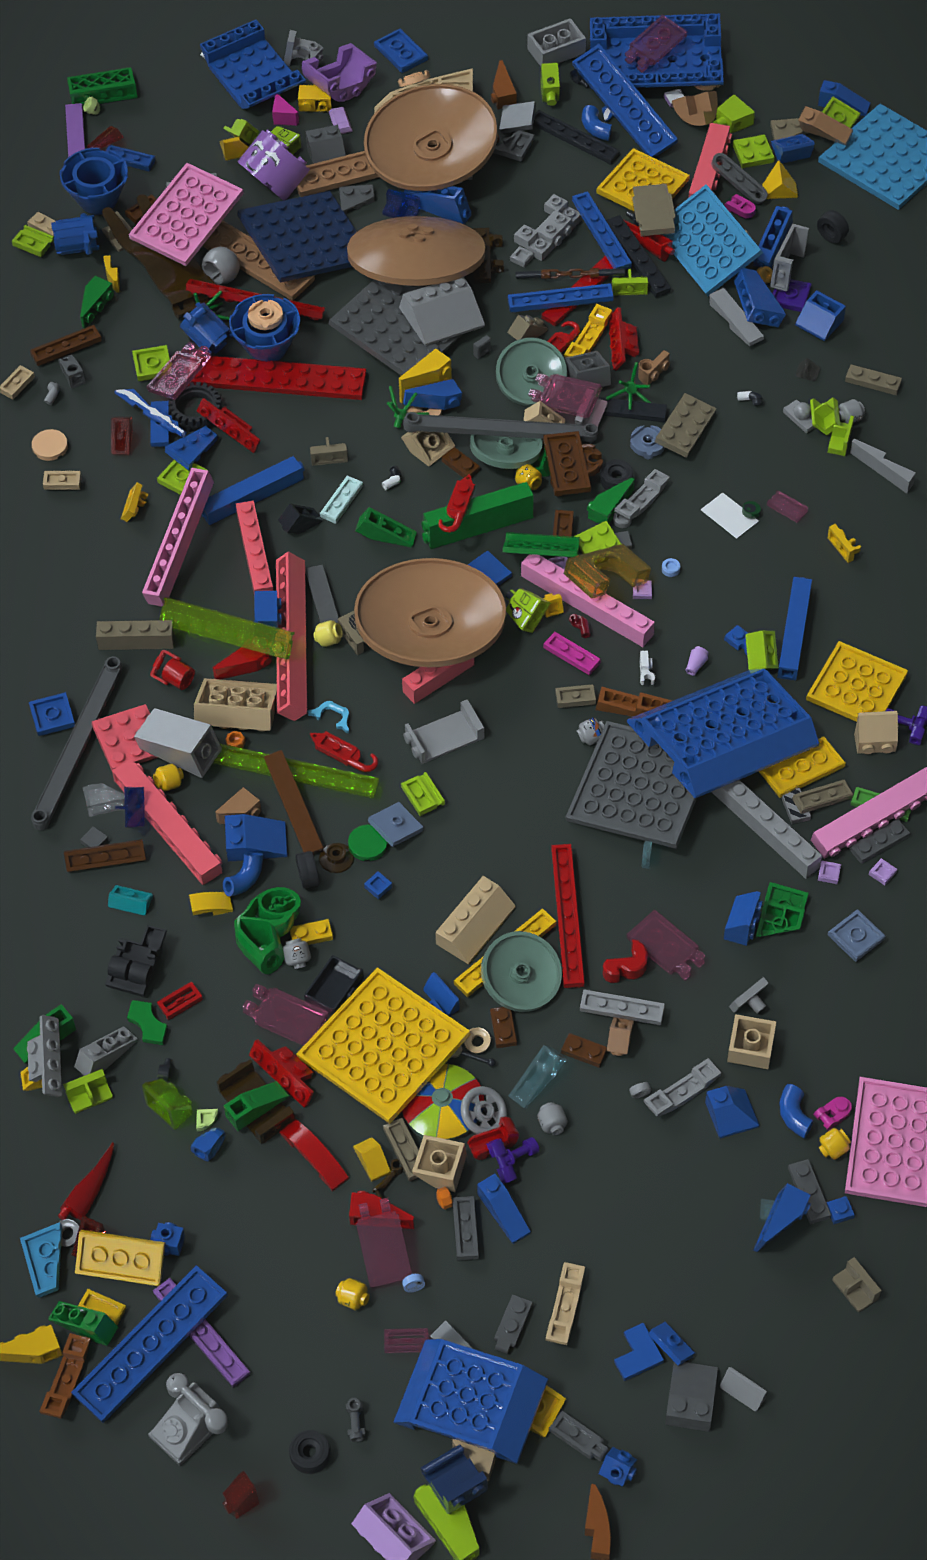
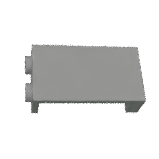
[770,224,809,291]
[403,699,484,764]

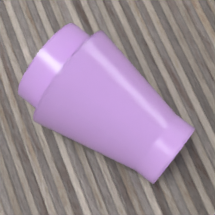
[685,646,709,676]

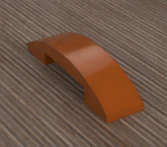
[40,1333,91,1419]

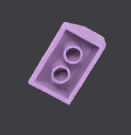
[352,1493,436,1560]

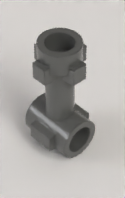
[346,1398,365,1442]

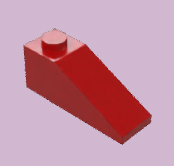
[213,636,273,680]
[349,1191,414,1229]

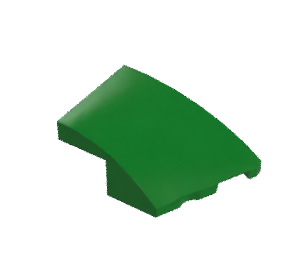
[756,882,808,937]

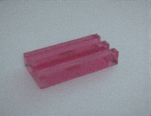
[767,490,808,523]
[384,1328,428,1353]

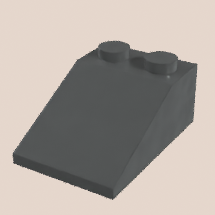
[665,1362,718,1432]

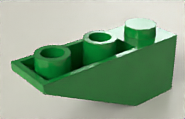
[80,276,114,329]
[13,1004,76,1064]
[224,1081,289,1132]
[48,1301,118,1345]

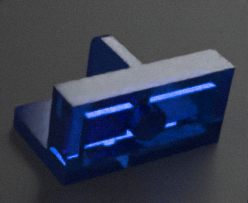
[382,189,420,218]
[115,787,145,827]

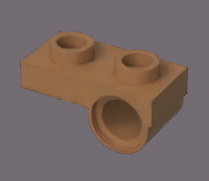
[638,350,670,385]

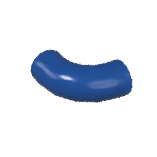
[582,105,612,141]
[223,852,263,896]
[779,1084,814,1139]

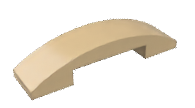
[545,1262,585,1345]

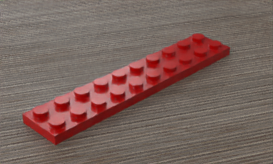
[187,354,367,400]

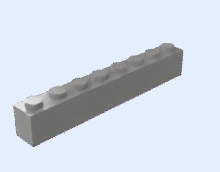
[711,780,822,879]

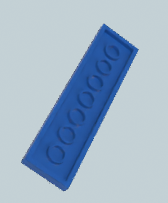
[572,44,678,158]
[71,1265,228,1423]

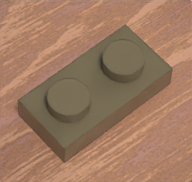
[555,684,596,708]

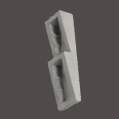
[709,288,764,346]
[850,439,916,493]

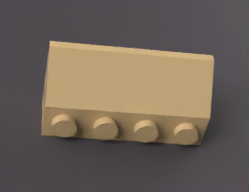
[436,876,516,965]

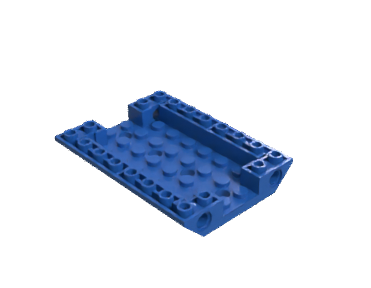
[590,14,723,90]
[627,668,819,798]

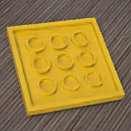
[596,148,690,211]
[806,641,908,722]

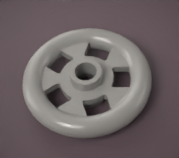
[461,1086,507,1134]

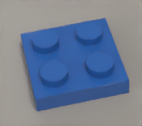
[29,692,75,736]

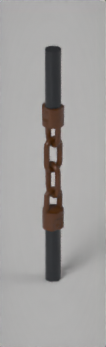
[516,268,625,279]

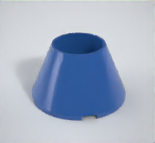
[60,148,128,215]
[229,294,300,361]

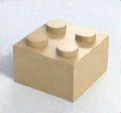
[727,1014,776,1069]

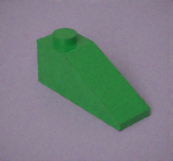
[587,478,635,524]
[355,507,417,547]

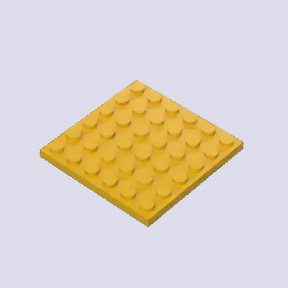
[296,967,471,1124]

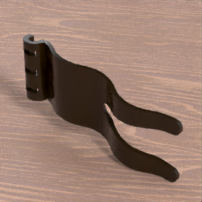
[102,194,223,319]

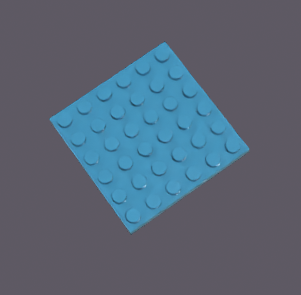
[818,104,927,210]

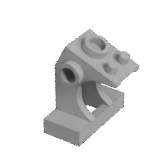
[284,30,323,66]

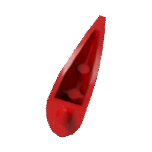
[624,220,675,262]
[58,1142,114,1220]

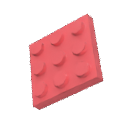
[92,704,158,771]

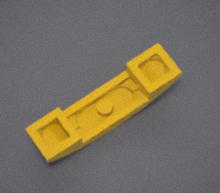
[564,304,612,357]

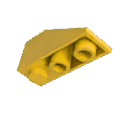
[0,1325,63,1364]

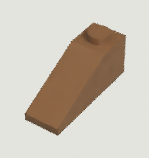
[798,106,853,145]

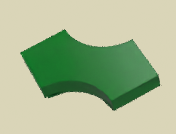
[127,1000,168,1045]

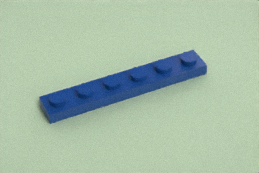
[572,191,632,269]
[508,283,613,312]

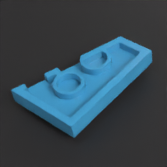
[20,1222,62,1298]

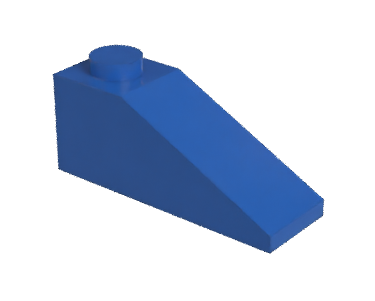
[818,80,870,116]
[403,379,462,410]
[477,1174,531,1244]

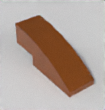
[585,1484,610,1560]

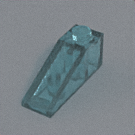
[508,1045,567,1108]

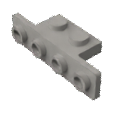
[27,1015,62,1097]

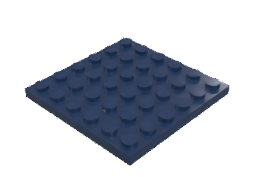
[237,191,357,283]

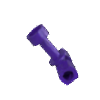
[886,706,927,745]
[486,1137,539,1183]

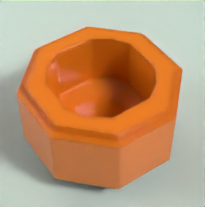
[226,731,245,751]
[436,1187,453,1210]

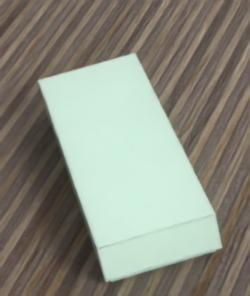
[320,476,363,524]

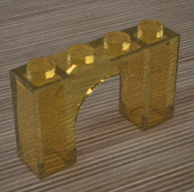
[563,544,651,599]

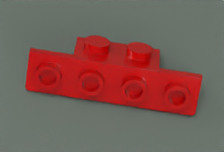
[608,307,639,371]
[197,399,260,453]
[249,1039,314,1107]

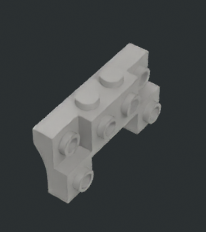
[514,194,581,261]

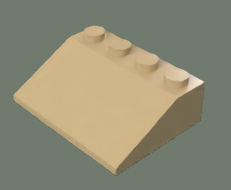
[194,678,277,732]

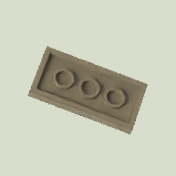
[655,393,717,458]

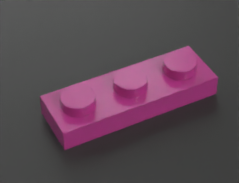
[543,631,601,676]

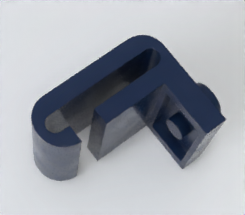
[420,1444,488,1514]

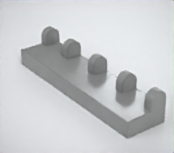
[580,990,665,1025]

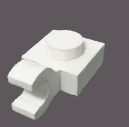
[640,651,655,685]

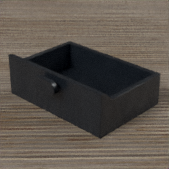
[304,955,364,1016]

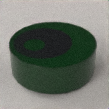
[742,501,761,519]

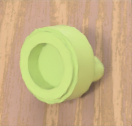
[83,97,100,115]

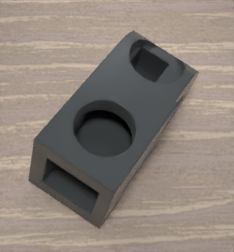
[58,354,86,389]

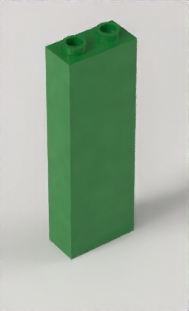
[421,482,533,550]

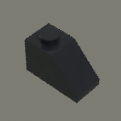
[278,504,323,534]

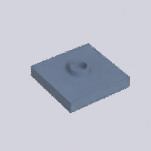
[368,802,423,847]
[828,909,886,962]

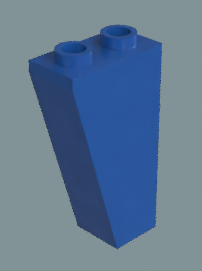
[404,186,472,224]
[753,206,793,268]
[734,268,786,327]

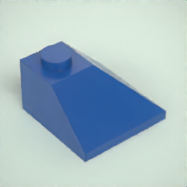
[705,1086,759,1139]

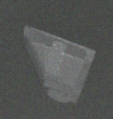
[83,783,128,817]

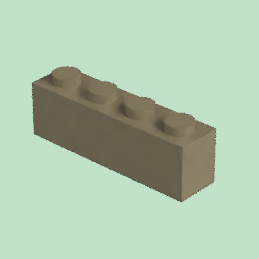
[96,620,174,650]

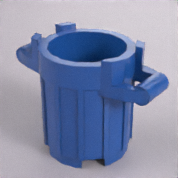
[51,213,100,255]
[180,302,233,357]

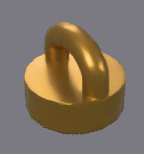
[757,266,773,284]

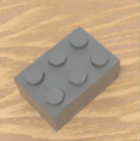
[527,18,586,66]

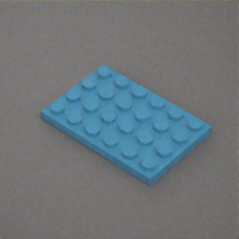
[662,184,763,296]

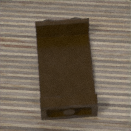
[216,1059,295,1145]

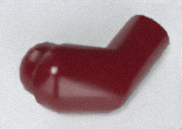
[569,614,591,638]

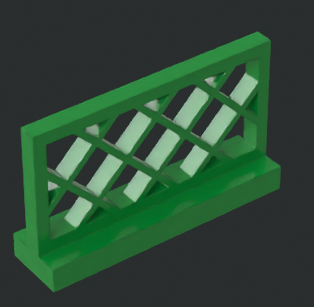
[67,67,137,106]
[503,532,580,557]

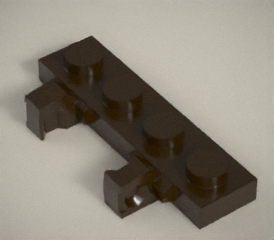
[472,228,504,284]

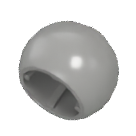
[202,247,240,285]

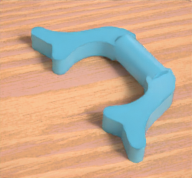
[307,701,349,733]

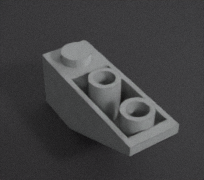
[74,1026,138,1076]

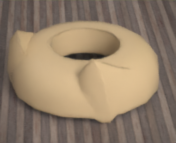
[464,1027,491,1054]

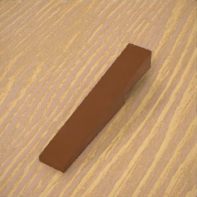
[595,687,711,728]

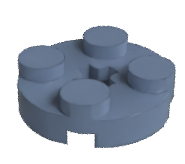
[630,425,665,459]

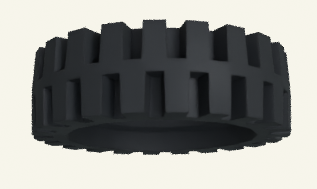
[168,382,222,432]

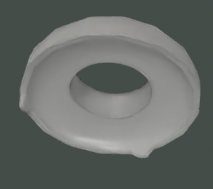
[60,1219,81,1247]

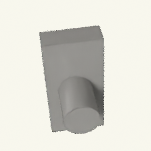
[729,977,769,1014]

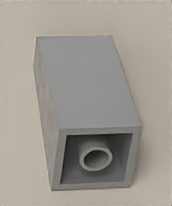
[134,708,222,778]

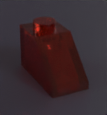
[111,416,133,454]
[222,1471,259,1519]

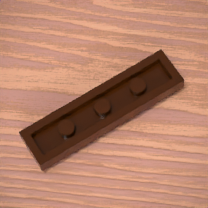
[30,325,102,366]
[64,839,146,872]

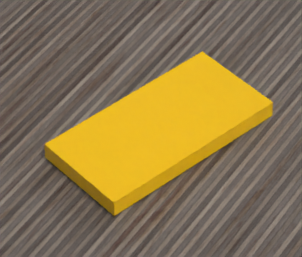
[759,736,846,798]
[75,1230,165,1286]

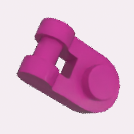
[724,194,756,218]
[814,1097,852,1131]

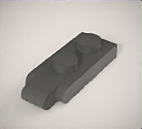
[494,1294,533,1354]
[549,1411,609,1461]

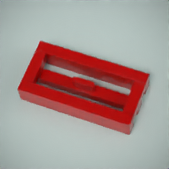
[157,981,203,1020]

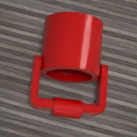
[150,650,195,690]

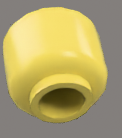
[313,620,343,647]

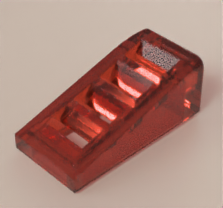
[87,126,124,149]

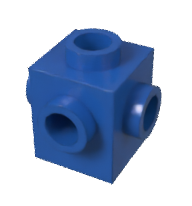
[150,1222,185,1256]
[599,1447,637,1487]

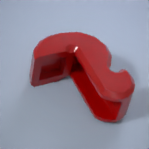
[602,939,648,983]
[467,1116,519,1160]

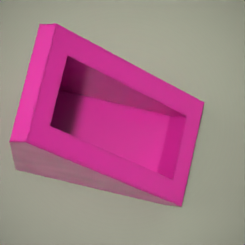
[272,94,299,126]

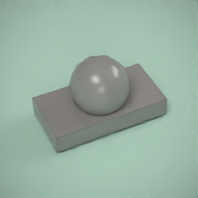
[783,400,816,434]

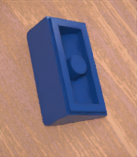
[423,972,459,1017]

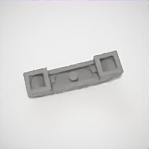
[614,469,670,519]
[644,1058,721,1117]

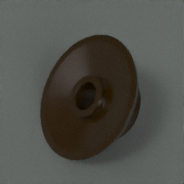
[319,843,354,873]

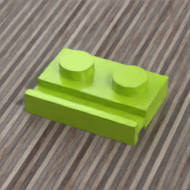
[12,225,54,257]
[401,772,445,816]

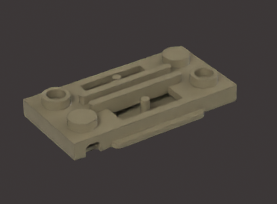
[632,184,675,236]

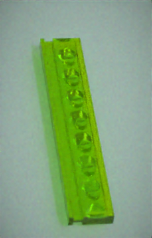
[159,597,295,659]

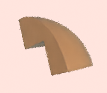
[672,91,718,126]

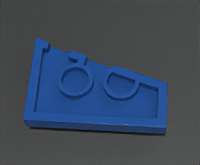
[165,426,218,470]

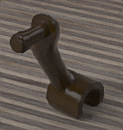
[373,1159,403,1199]

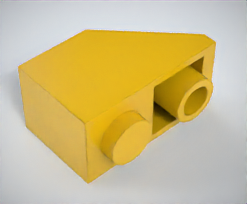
[298,85,332,112]

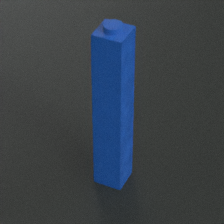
[202,456,304,525]
[777,577,812,681]

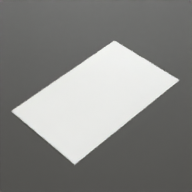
[701,493,758,539]

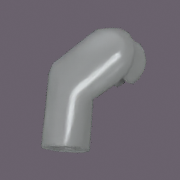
[44,382,60,405]

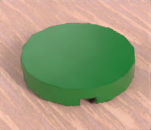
[348,825,387,861]

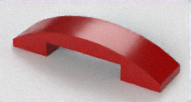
[279,1119,349,1191]

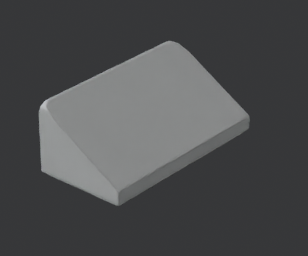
[720,1367,767,1411]

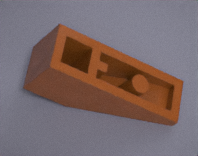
[491,60,516,110]

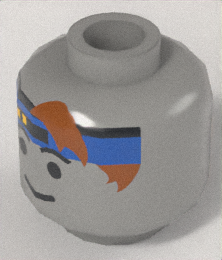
[577,717,604,746]

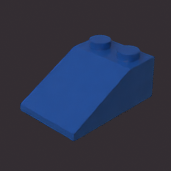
[225,814,287,862]
[753,1183,811,1252]

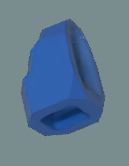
[190,1128,226,1161]

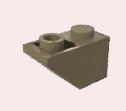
[507,315,548,340]

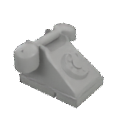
[148,1373,228,1466]

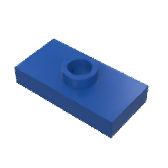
[648,1322,695,1366]

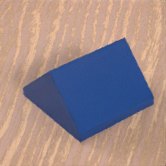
[771,134,815,164]

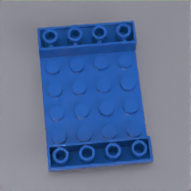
[200,20,306,109]
[394,1339,548,1464]

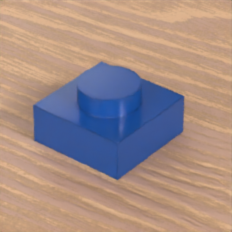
[364,871,392,899]
[826,1196,854,1224]

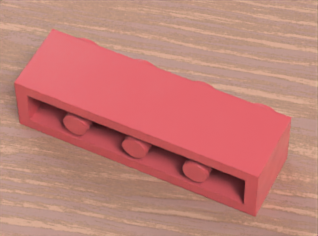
[402,658,474,704]

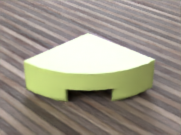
[196,1109,218,1132]

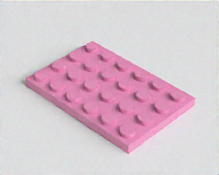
[129,163,244,266]
[845,1077,927,1207]

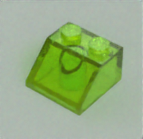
[142,1079,193,1130]

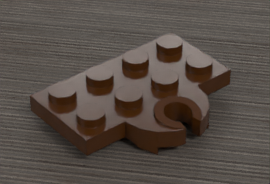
[543,431,603,496]

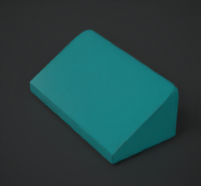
[108,885,153,915]

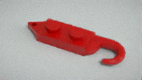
[547,321,580,353]
[438,474,475,533]
[310,731,378,772]

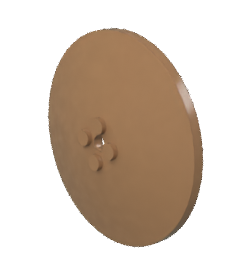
[364,84,498,191]
[347,216,485,286]
[354,558,506,667]

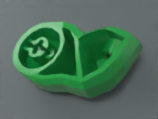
[234,887,301,974]

